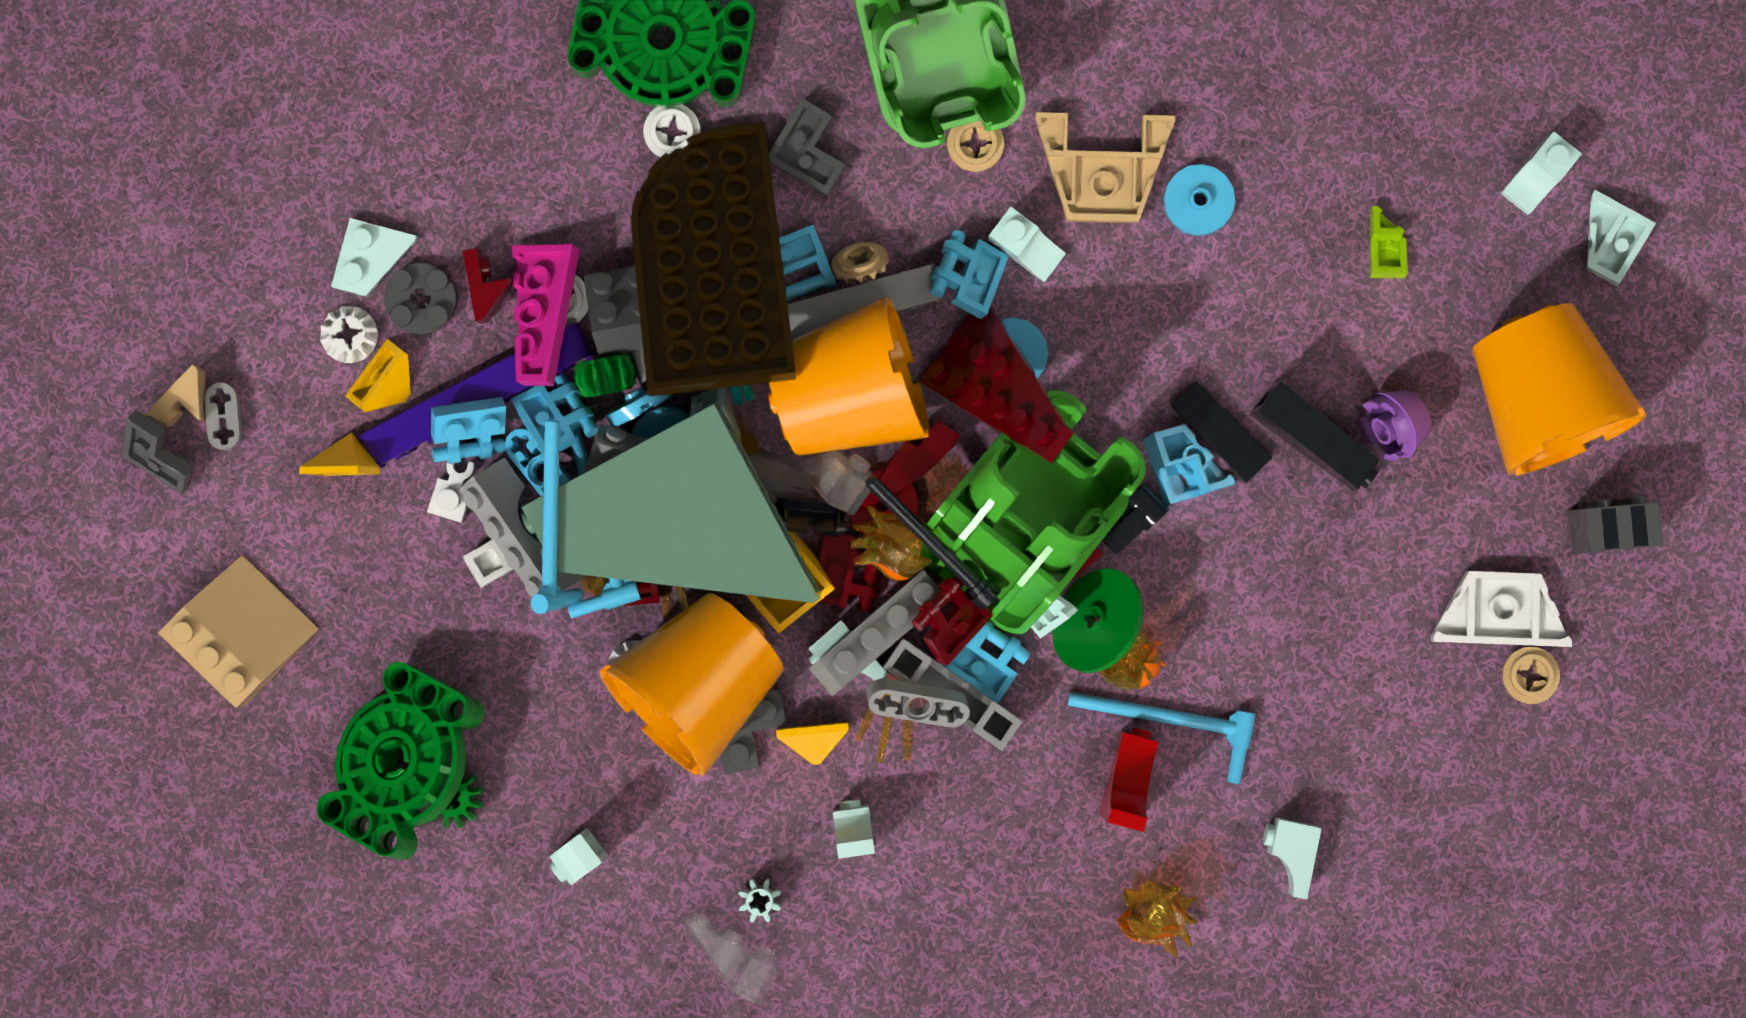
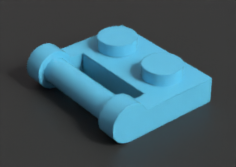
[779,225,837,301]

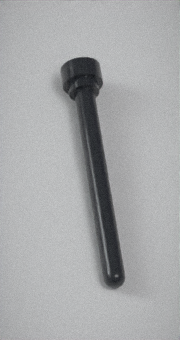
[865,475,1001,610]

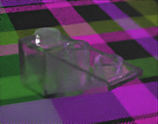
[681,912,781,1006]

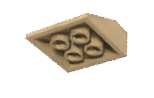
[158,555,320,708]

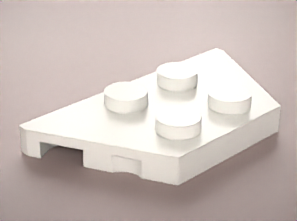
[1431,571,1572,647]

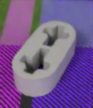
[204,382,243,451]

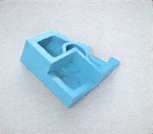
[1143,424,1236,506]

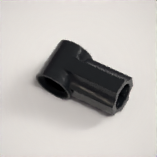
[1102,483,1170,555]

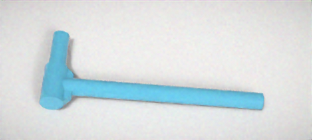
[531,420,583,614]
[567,428,642,619]
[1067,692,1256,784]

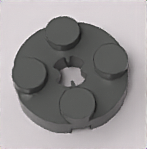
[384,263,458,335]

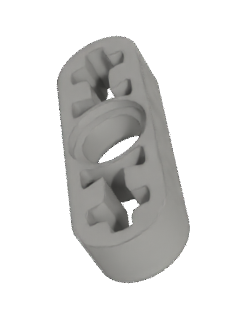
[866,678,970,728]

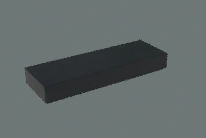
[1171,382,1272,483]

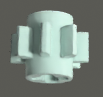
[739,878,782,923]

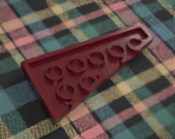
[919,305,1074,464]

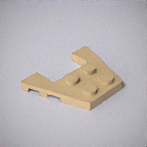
[1035,112,1175,224]

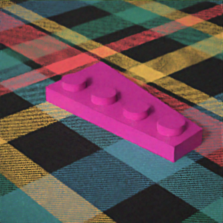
[512,244,580,386]

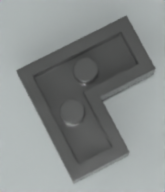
[769,98,845,197]
[122,410,193,494]
[720,689,787,775]

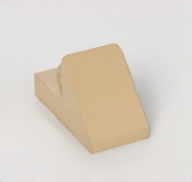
[144,364,206,427]

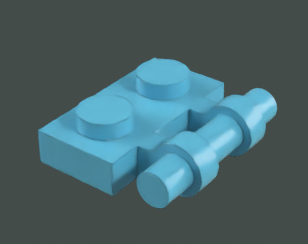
[930,230,1009,319]
[510,374,598,457]
[431,397,506,464]
[940,620,1031,703]

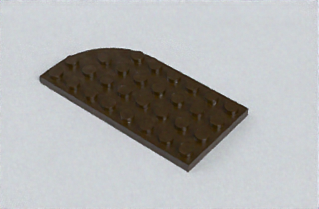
[631,122,796,397]

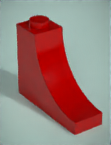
[1099,726,1159,832]

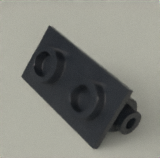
[775,495,848,538]

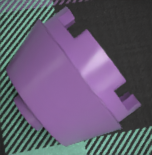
[1360,390,1432,461]

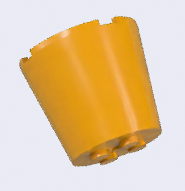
[768,297,930,456]
[1472,303,1647,476]
[600,593,784,777]

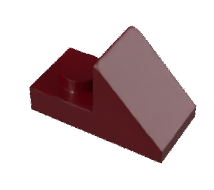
[462,248,513,324]

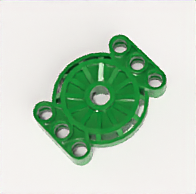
[568,0,756,107]
[316,662,484,860]

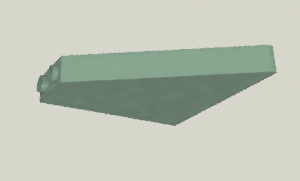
[521,401,822,603]

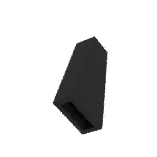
[1249,381,1380,491]

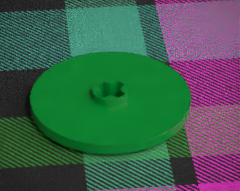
[1052,568,1144,673]

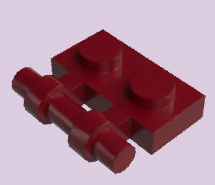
[819,534,885,613]
[911,574,993,666]

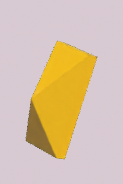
[345,339,411,412]
[299,432,380,476]
[776,721,849,765]

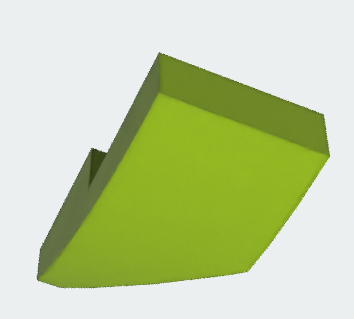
[1370,206,1408,278]

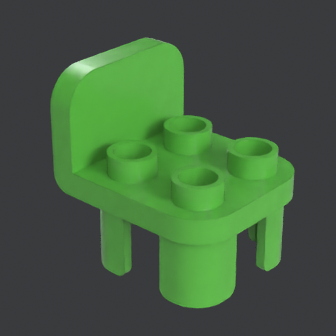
[853,0,1025,148]
[913,390,1146,634]

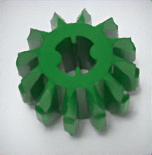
[574,353,636,397]
[432,770,484,828]

